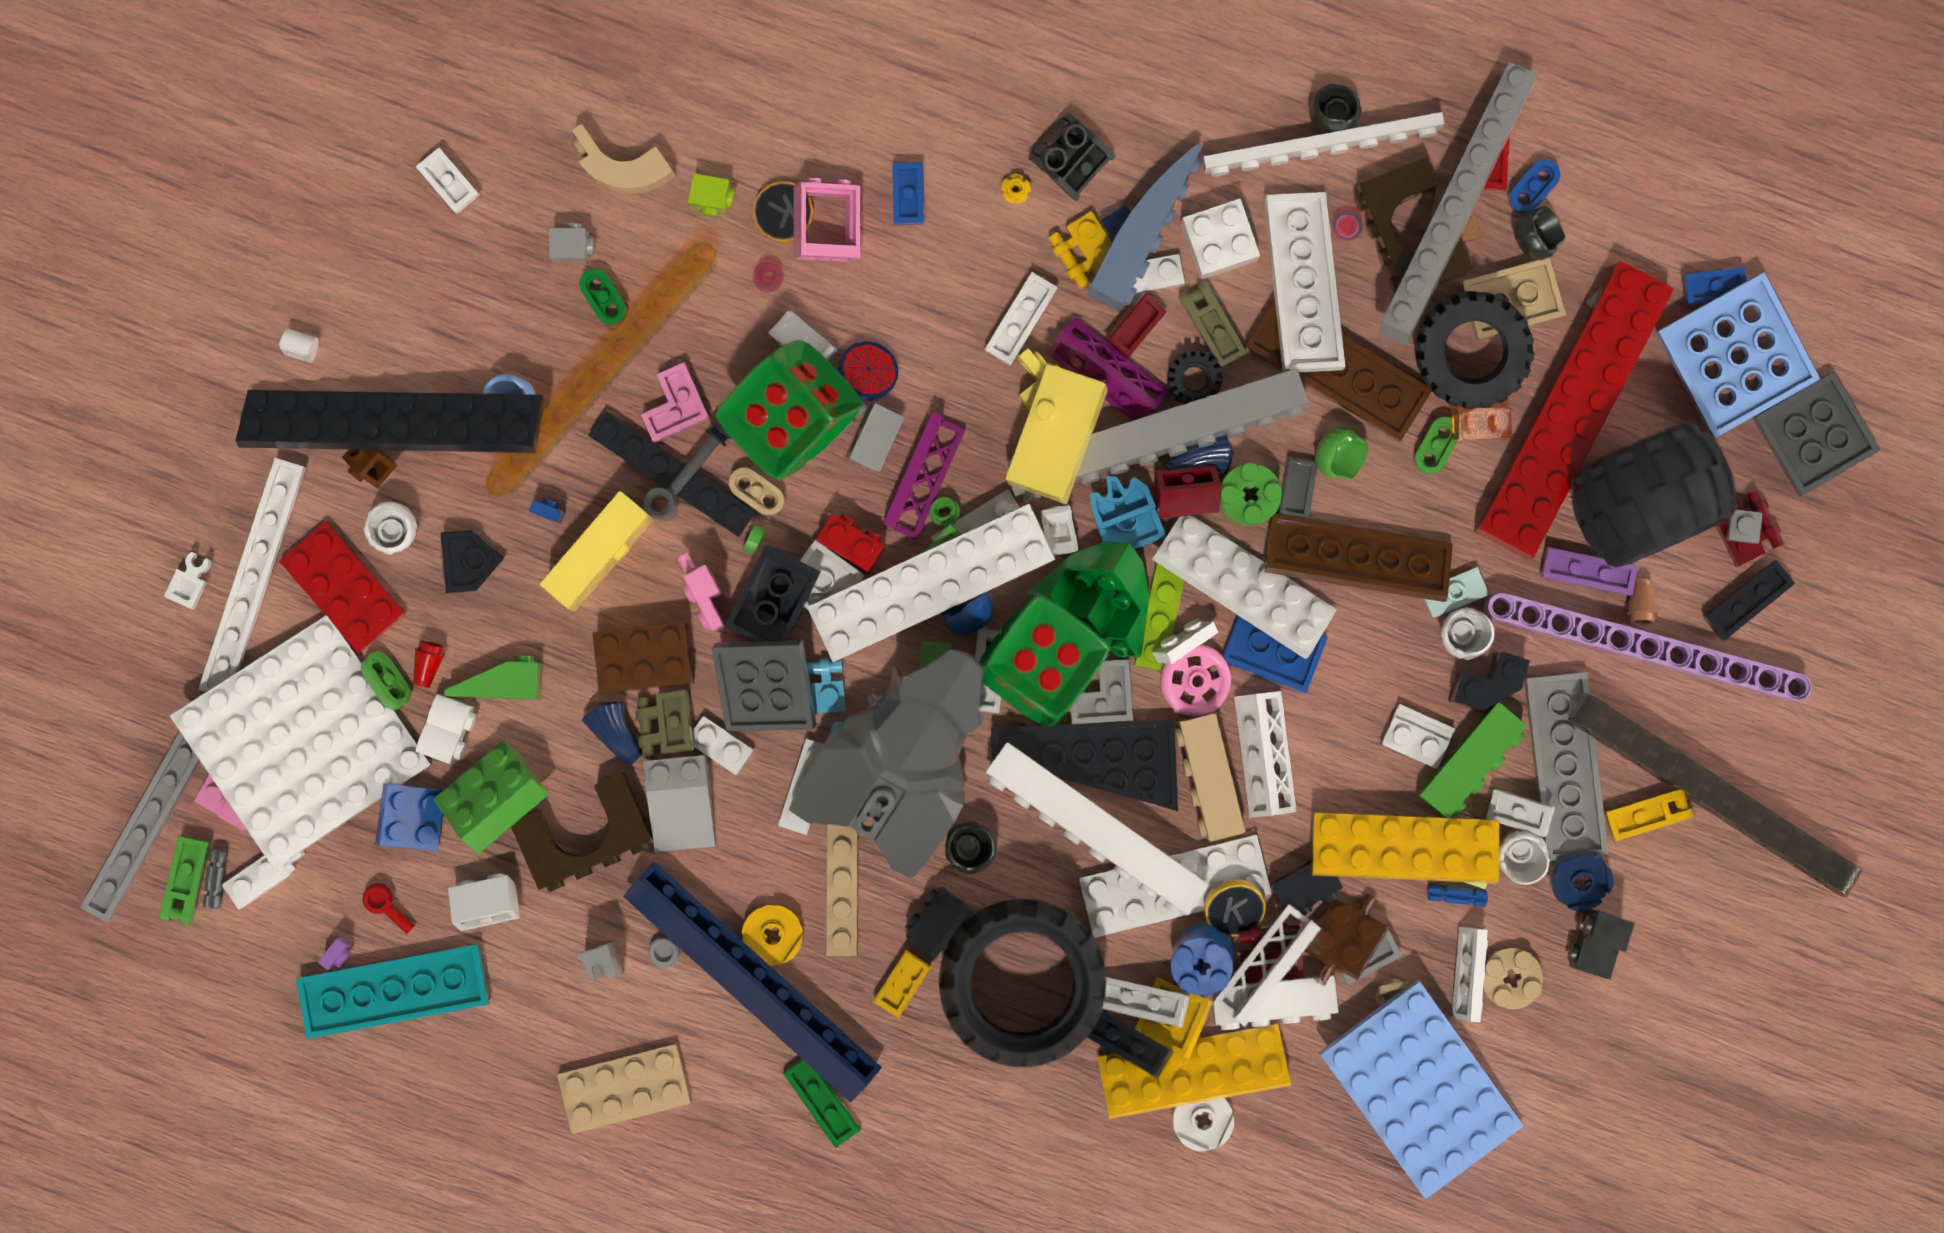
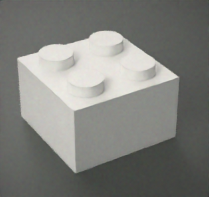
[1180,199,1260,281]

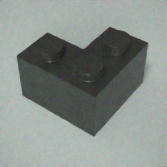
[1567,909,1635,980]

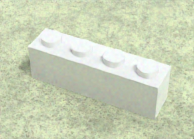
[1211,975,1338,1030]

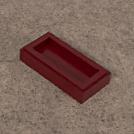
[1104,291,1167,358]

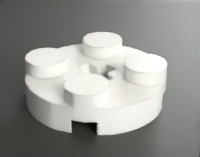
[1172,1098,1234,1152]

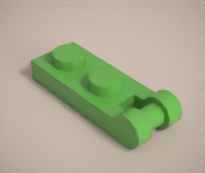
[160,836,211,926]

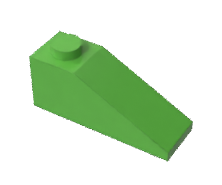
[444,656,542,700]

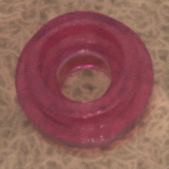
[753,262,783,292]

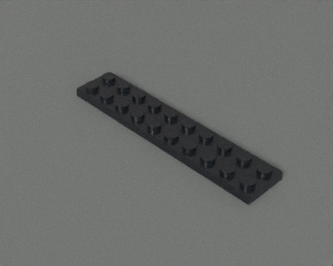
[235,390,545,453]

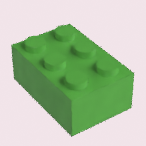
[433,740,549,854]

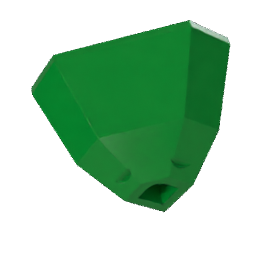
[1026,541,1150,658]

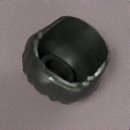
[1309,84,1362,134]
[1513,206,1565,260]
[945,821,997,874]

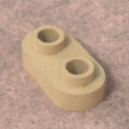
[729,468,785,516]

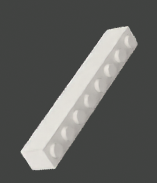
[986,742,1209,916]

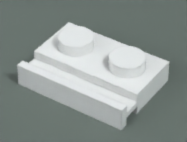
[1380,704,1455,769]

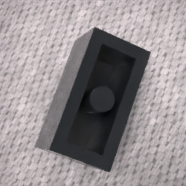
[1269,860,1343,919]

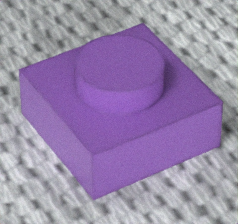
[318,937,352,970]

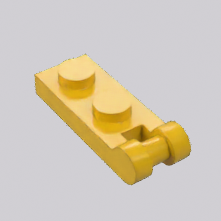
[1604,787,1695,841]

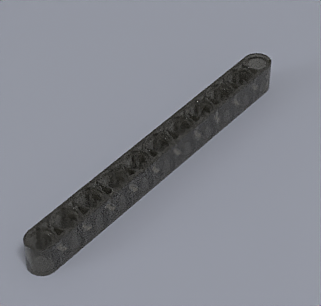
[1567,693,1862,898]

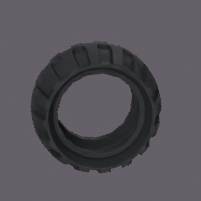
[939,899,1106,1067]

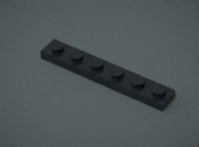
[588,411,756,538]

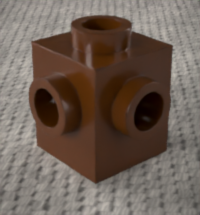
[342,450,397,489]

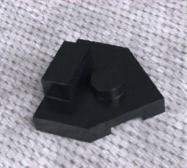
[440,530,504,594]

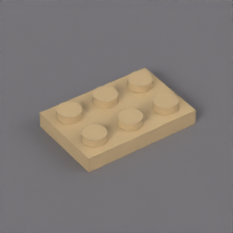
[1460,258,1566,341]

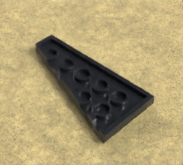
[991,720,1178,811]

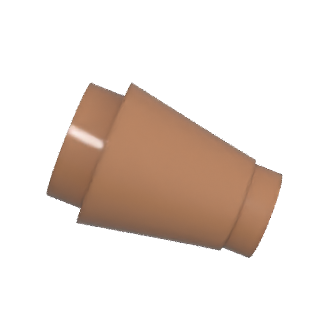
[1627,578,1658,625]

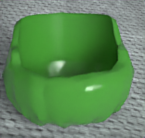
[1315,427,1368,479]

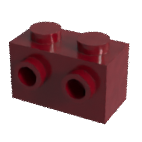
[1154,465,1221,519]

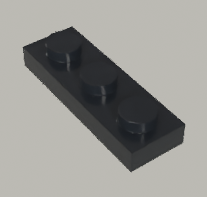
[1703,560,1796,641]
[1087,1011,1173,1079]

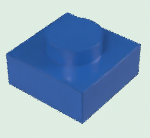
[529,498,565,524]

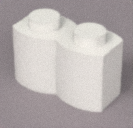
[415,694,477,764]

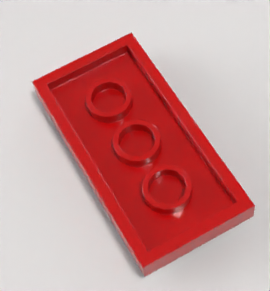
[279,521,406,653]

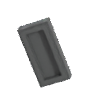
[1278,456,1317,519]

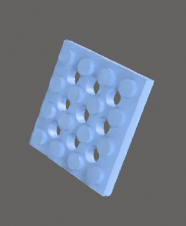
[1655,272,1820,438]

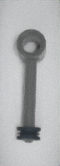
[643,422,732,522]

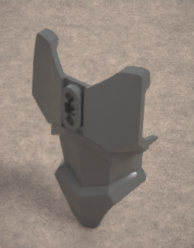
[790,650,985,877]

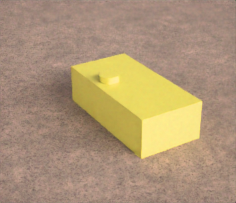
[1006,364,1108,504]
[539,491,654,612]

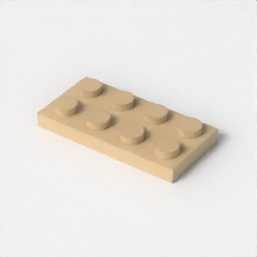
[557,1043,692,1134]

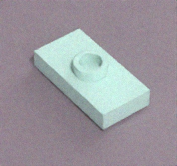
[1424,567,1489,618]

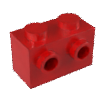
[816,513,885,574]

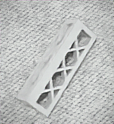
[1234,691,1297,818]
[1213,904,1321,1027]

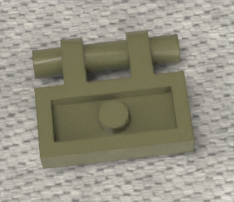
[635,690,694,759]

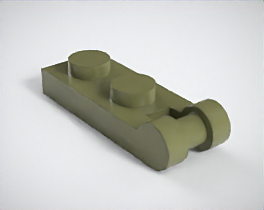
[1178,281,1247,368]

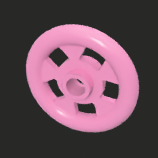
[1160,644,1231,717]

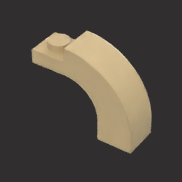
[572,123,675,194]

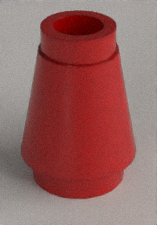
[413,641,445,688]

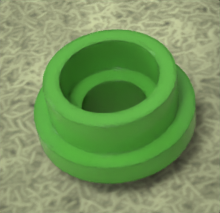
[930,497,960,527]

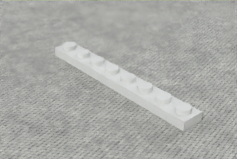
[1201,112,1445,177]
[198,458,306,692]

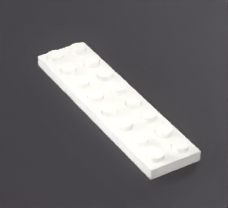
[807,503,1055,662]

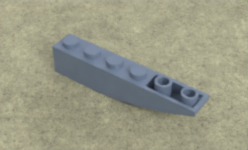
[1087,144,1202,312]

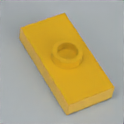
[873,949,932,1018]

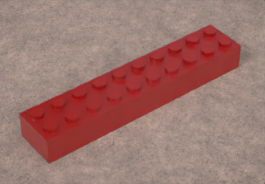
[1474,260,1675,560]

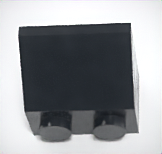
[905,886,972,961]

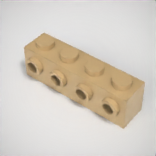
[1174,713,1246,842]

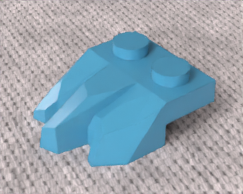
[1090,476,1167,550]

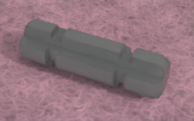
[203,848,227,909]

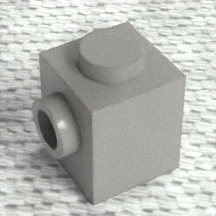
[549,223,595,263]

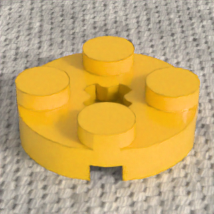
[742,905,803,966]

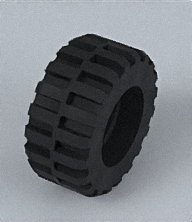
[1415,291,1534,410]

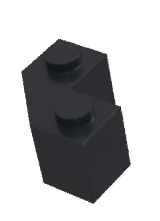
[1449,651,1530,711]

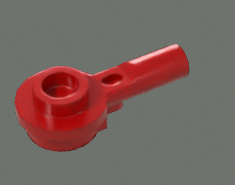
[362,883,415,935]

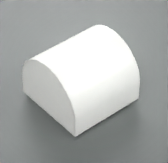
[279,328,318,363]

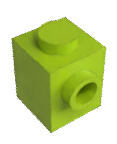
[688,173,735,218]

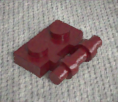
[1715,490,1784,567]
[1238,923,1304,983]

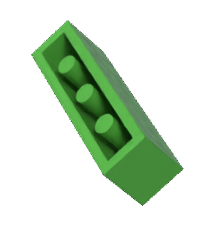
[1416,702,1527,818]

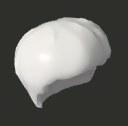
[363,502,417,555]
[1440,607,1495,660]
[1499,831,1549,885]

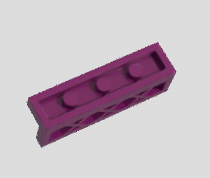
[1047,317,1170,421]
[883,412,966,540]

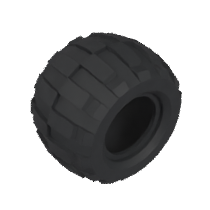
[1570,422,1738,568]

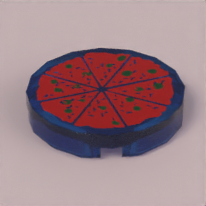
[838,341,899,402]

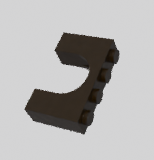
[1354,157,1473,294]
[511,773,653,893]

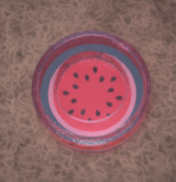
[1332,210,1363,242]

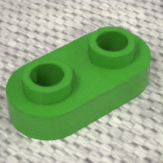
[1414,417,1460,475]
[361,652,411,710]

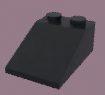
[725,544,821,642]

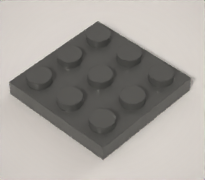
[1753,372,1880,497]
[711,640,817,731]

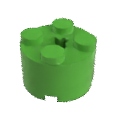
[1220,463,1282,527]

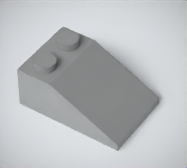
[643,755,716,852]

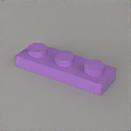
[1540,547,1638,596]

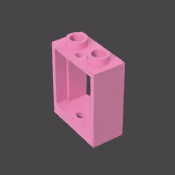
[794,178,860,263]

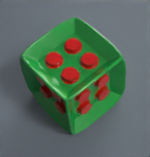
[715,340,863,480]
[978,593,1110,727]

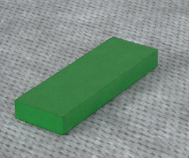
[783,1059,861,1148]

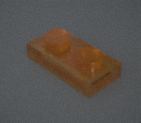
[1451,408,1512,440]

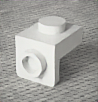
[1041,505,1078,556]

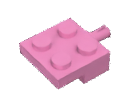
[677,553,727,633]

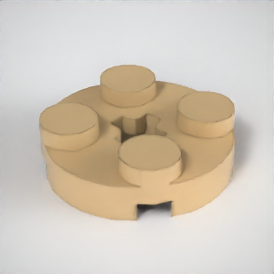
[1483,947,1543,1009]

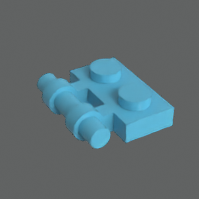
[806,658,846,714]

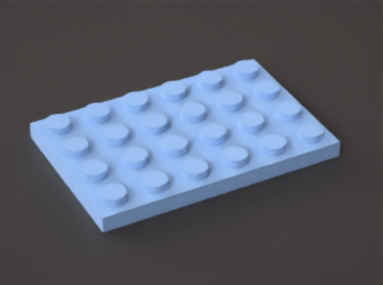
[1318,979,1523,1199]

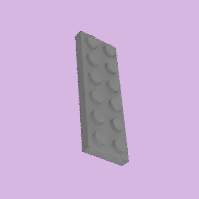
[1525,672,1609,861]

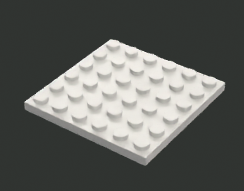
[170,615,431,869]

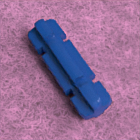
[1427,884,1488,907]

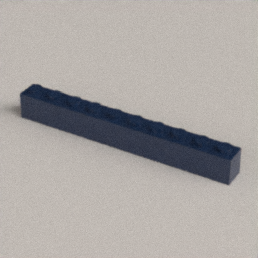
[623,861,882,1103]

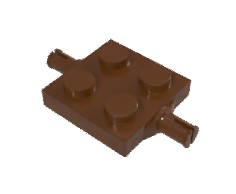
[1304,894,1388,986]

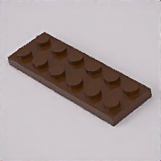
[1245,299,1432,442]
[1264,514,1453,602]

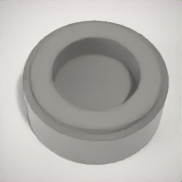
[648,937,680,968]

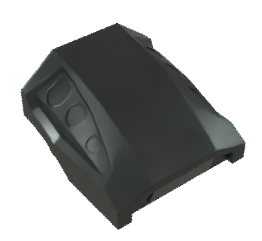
[1028,113,1116,201]

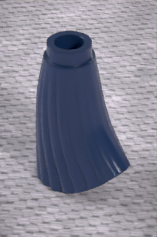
[1164,435,1234,474]
[581,701,642,766]

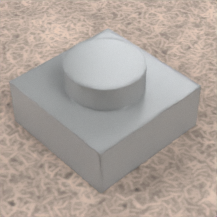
[1726,510,1762,544]

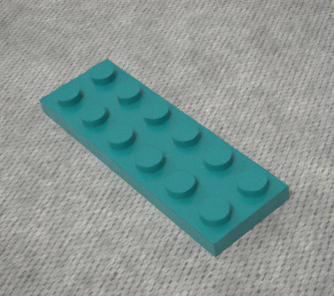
[296,944,490,1039]

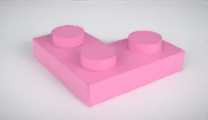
[641,362,710,443]

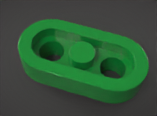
[579,269,627,326]

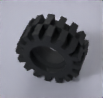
[1167,350,1223,404]

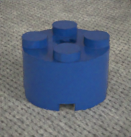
[1171,924,1235,996]

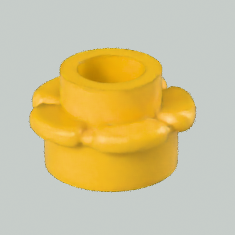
[1001,174,1031,204]

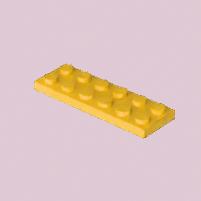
[1312,813,1499,883]
[1097,1024,1291,1119]

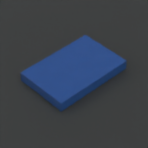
[1222,616,1328,694]

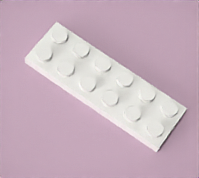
[1264,192,1345,372]
[1152,515,1337,659]
[1079,835,1272,938]

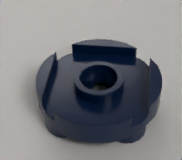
[1550,850,1614,911]

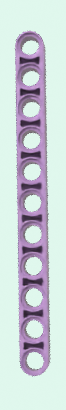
[1483,593,1812,701]

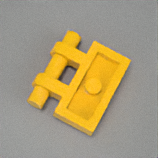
[1048,211,1112,289]

